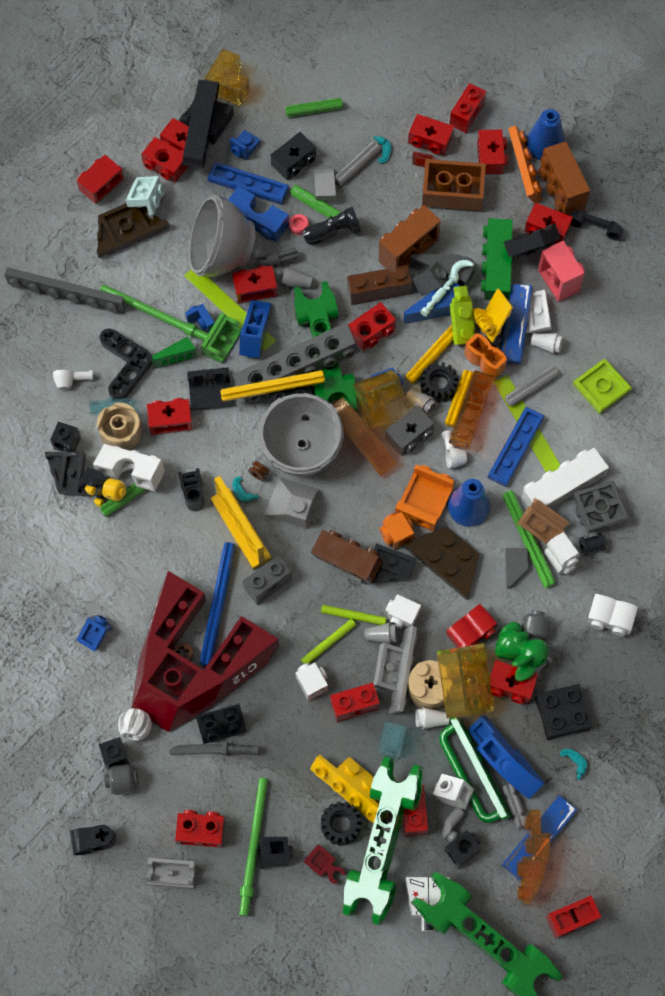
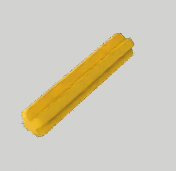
[445,370,474,427]

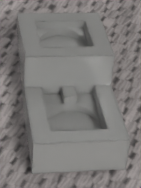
[313,169,336,200]

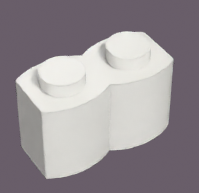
[544,532,580,575]
[587,594,638,637]

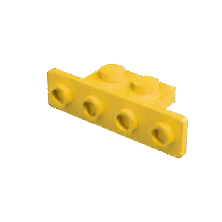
[310,755,388,824]

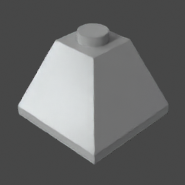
[265,477,319,529]

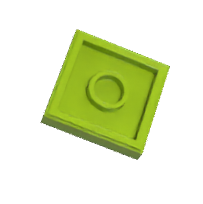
[573,358,632,414]

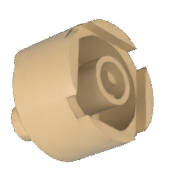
[97,403,142,451]
[408,660,454,710]

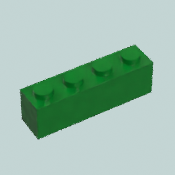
[481,218,513,301]

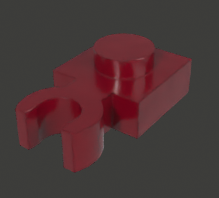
[303,844,345,884]

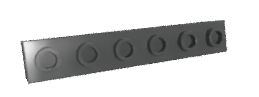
[233,322,360,403]

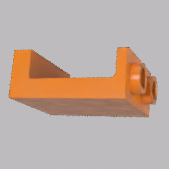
[395,465,455,532]

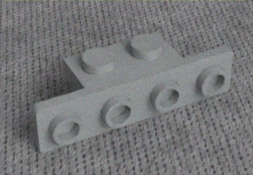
[373,626,418,715]

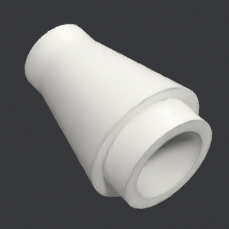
[531,333,563,354]
[415,707,449,730]

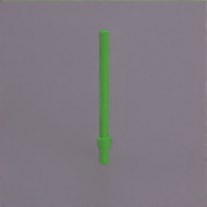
[100,284,208,340]
[239,778,268,917]

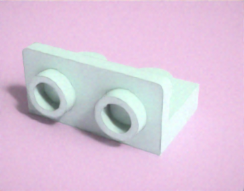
[126,176,165,215]

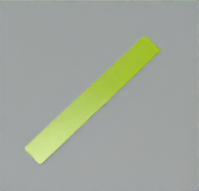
[184,269,276,351]
[494,375,560,472]

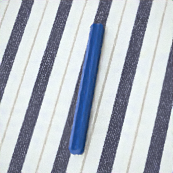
[200,542,236,667]

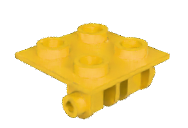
[473,288,513,343]

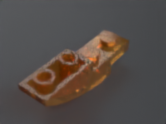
[449,370,495,450]
[333,397,397,476]
[517,810,550,906]

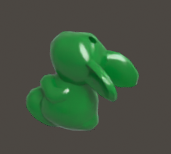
[495,622,550,682]

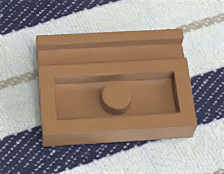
[517,498,570,545]

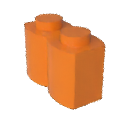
[464,333,507,380]

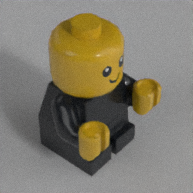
[77,467,126,507]

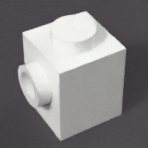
[385,594,421,628]
[295,663,328,701]
[433,774,474,809]

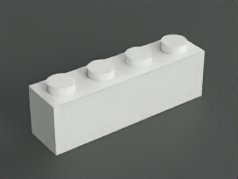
[522,448,609,509]

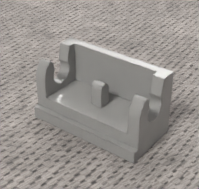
[146,858,196,889]

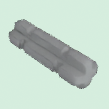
[502,784,528,829]

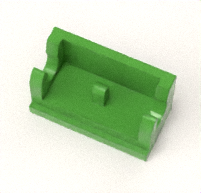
[201,312,242,364]

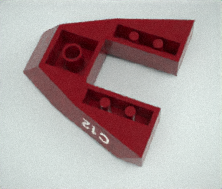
[131,571,279,732]

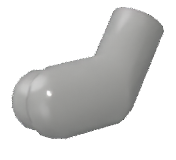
[442,807,464,842]

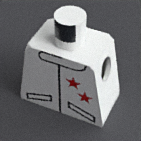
[405,877,451,932]

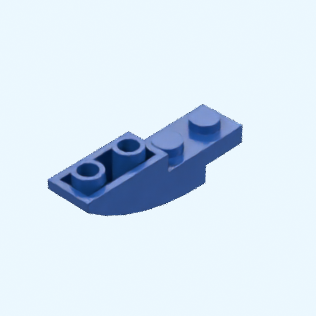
[467,715,545,799]

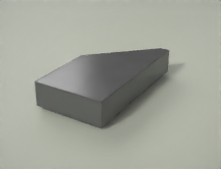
[505,548,528,588]

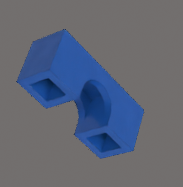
[228,186,289,242]

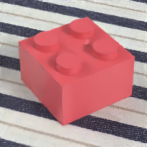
[538,240,585,302]

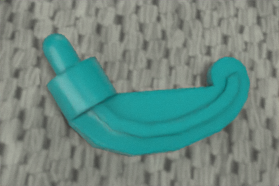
[373,136,391,164]
[232,476,259,502]
[560,749,587,780]

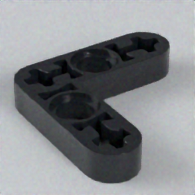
[100,328,152,402]

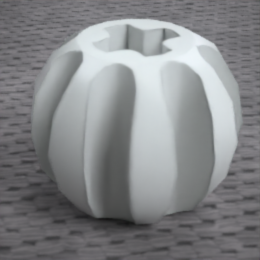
[118,708,152,741]

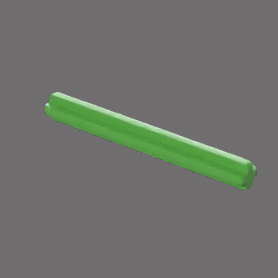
[503,490,555,588]

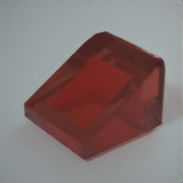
[412,151,434,167]

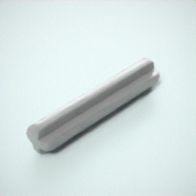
[334,141,380,186]
[505,366,559,406]

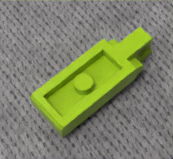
[450,286,475,345]

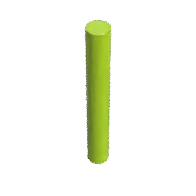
[321,604,387,625]
[301,619,356,665]

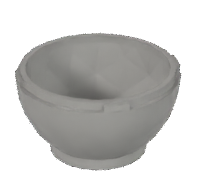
[189,195,255,277]
[258,393,344,476]

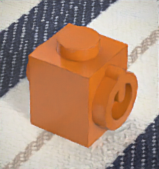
[379,512,414,550]

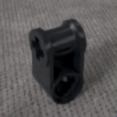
[178,468,205,511]
[70,825,116,856]

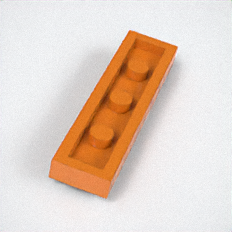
[508,125,542,204]

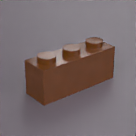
[347,265,412,305]
[310,529,383,584]

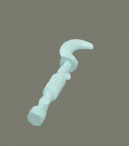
[420,260,474,317]

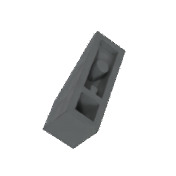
[410,254,477,286]

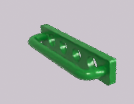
[439,716,512,823]

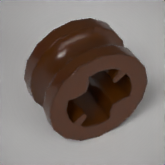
[248,461,269,481]
[173,643,194,662]

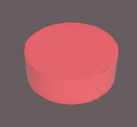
[289,214,309,235]

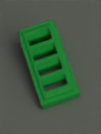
[152,337,197,368]

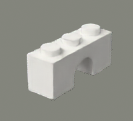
[93,444,165,491]

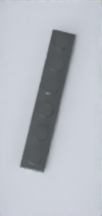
[4,267,126,313]

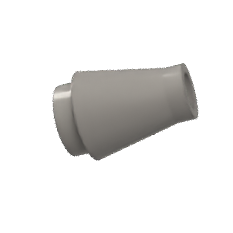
[281,267,312,288]
[405,389,437,416]
[365,623,397,645]

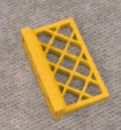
[210,476,272,570]

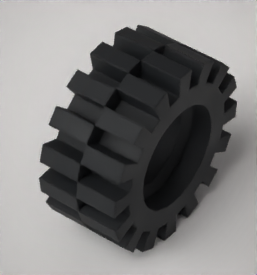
[420,362,459,403]
[321,801,362,846]

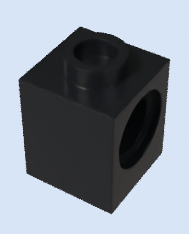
[50,422,81,452]
[99,737,130,771]
[444,830,481,869]

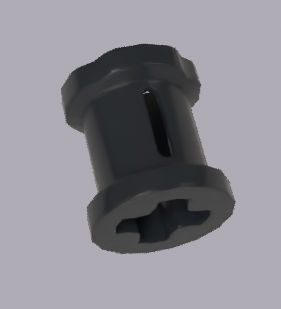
[579,533,606,556]

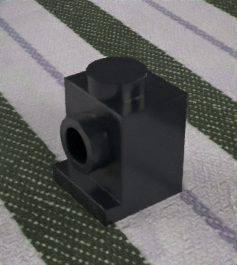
[258,837,293,869]

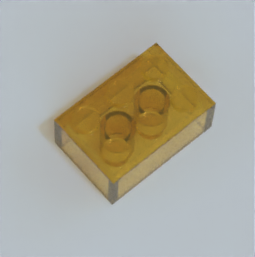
[437,643,494,718]

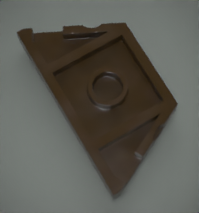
[97,203,169,258]
[403,527,480,600]

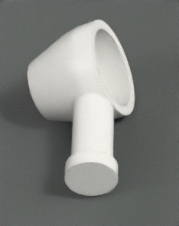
[53,370,93,390]
[442,430,467,469]

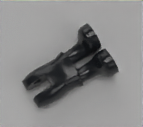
[303,207,362,245]

